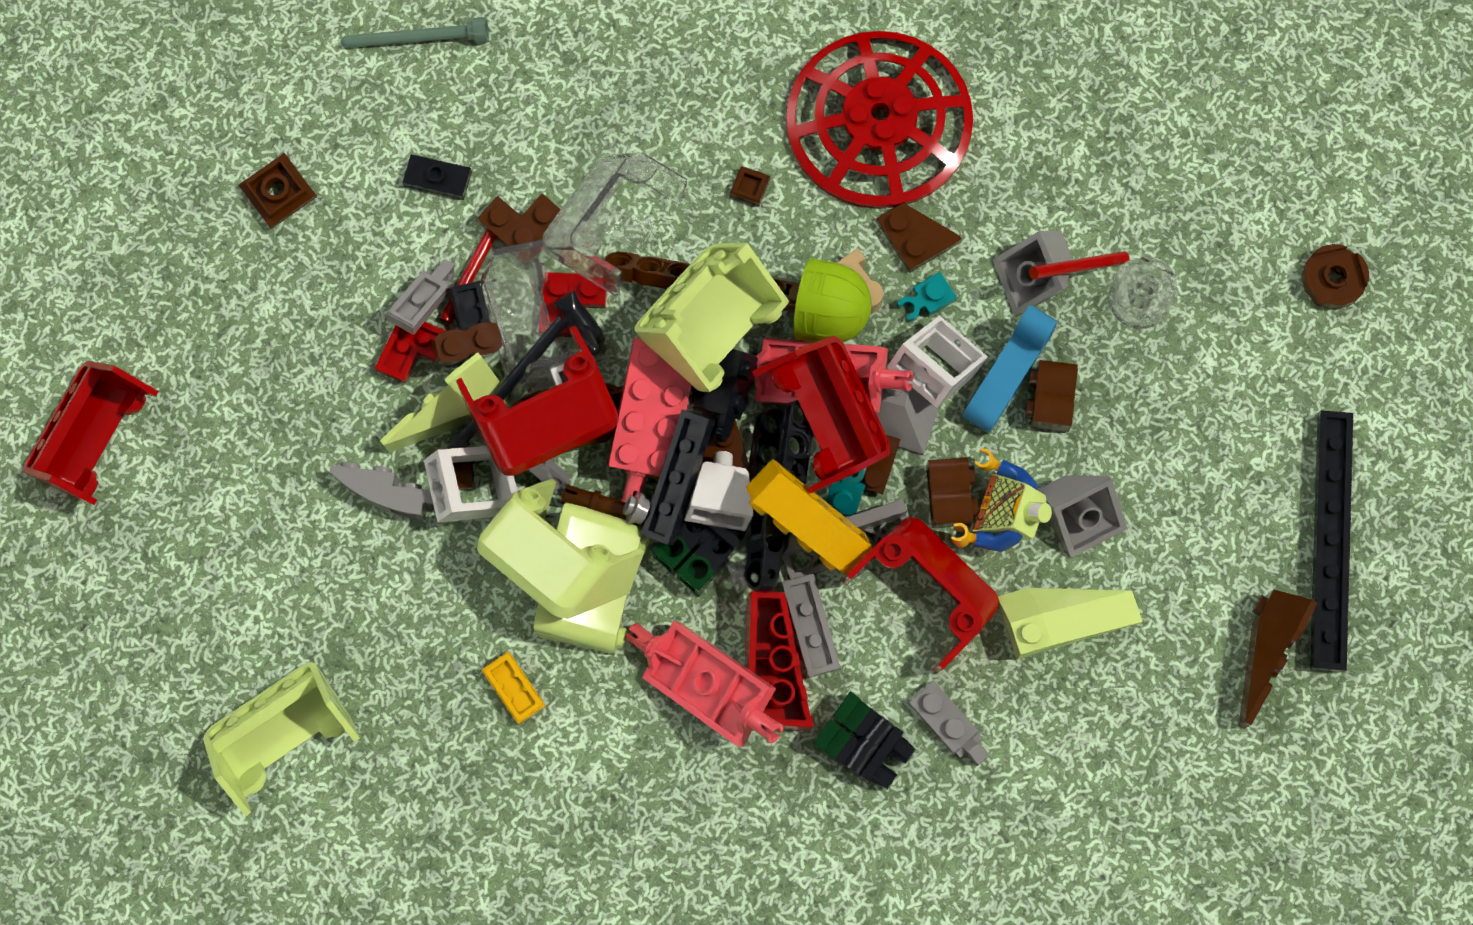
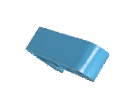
[962,305,1058,434]

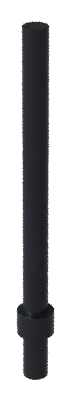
[446,315,568,449]

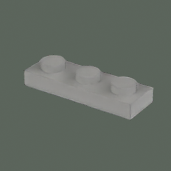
[782,574,841,678]

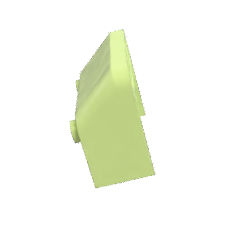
[476,479,644,619]
[203,662,360,816]

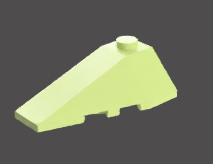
[998,588,1143,660]

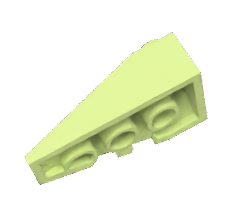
[380,352,510,453]

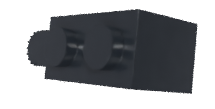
[693,349,758,442]

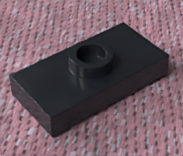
[402,154,472,200]
[449,281,490,331]

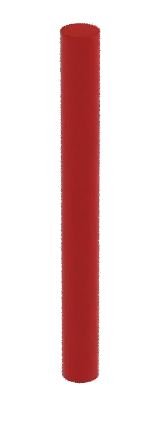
[440,230,496,324]
[1029,251,1130,279]

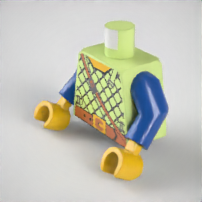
[950,448,1052,552]

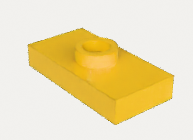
[482,651,546,725]

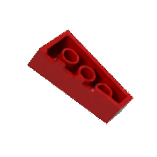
[745,591,814,731]

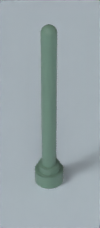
[341,17,489,48]

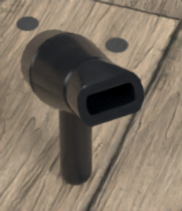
[553,290,605,356]

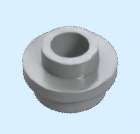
[623,492,651,525]

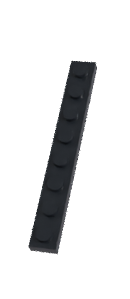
[1310,410,1353,672]

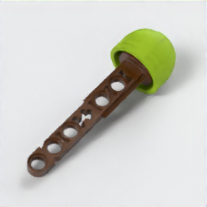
[605,251,872,343]

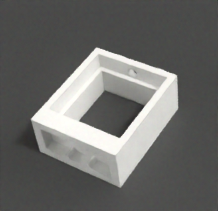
[888,316,988,408]
[424,446,519,523]

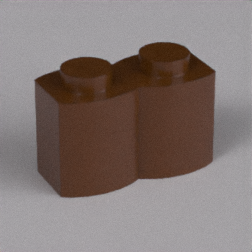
[431,322,503,366]
[1025,360,1078,432]
[926,457,978,528]

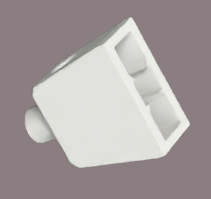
[684,451,753,531]

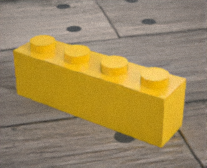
[745,459,873,575]

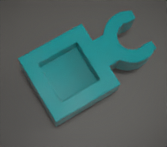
[897,272,957,323]
[826,467,867,516]

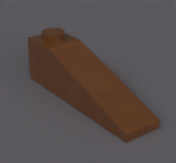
[1239,589,1318,729]

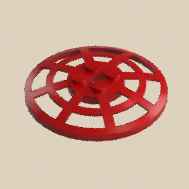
[786,31,973,209]

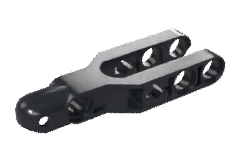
[744,400,813,593]

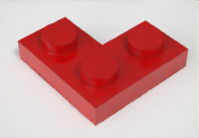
[539,272,608,337]
[375,322,448,384]

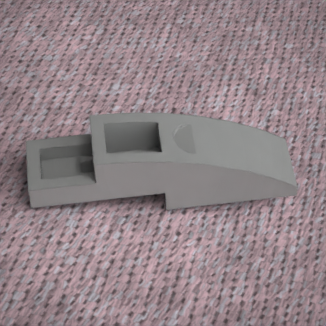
[330,462,435,521]

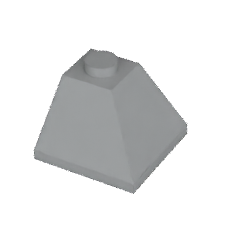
[992,231,1073,317]
[876,368,939,456]
[1038,475,1127,558]

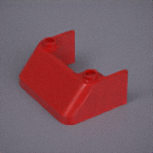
[456,326,619,476]
[752,336,890,494]
[23,361,159,505]
[842,517,999,674]

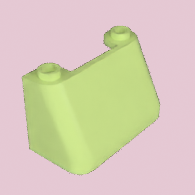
[634,243,790,392]
[534,502,650,655]

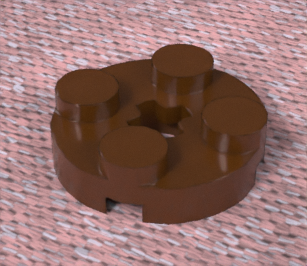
[1302,244,1369,309]

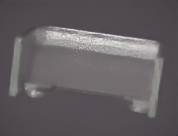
[543,152,687,297]
[480,240,576,399]

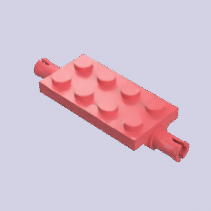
[607,337,692,503]
[753,338,914,413]
[625,621,784,747]

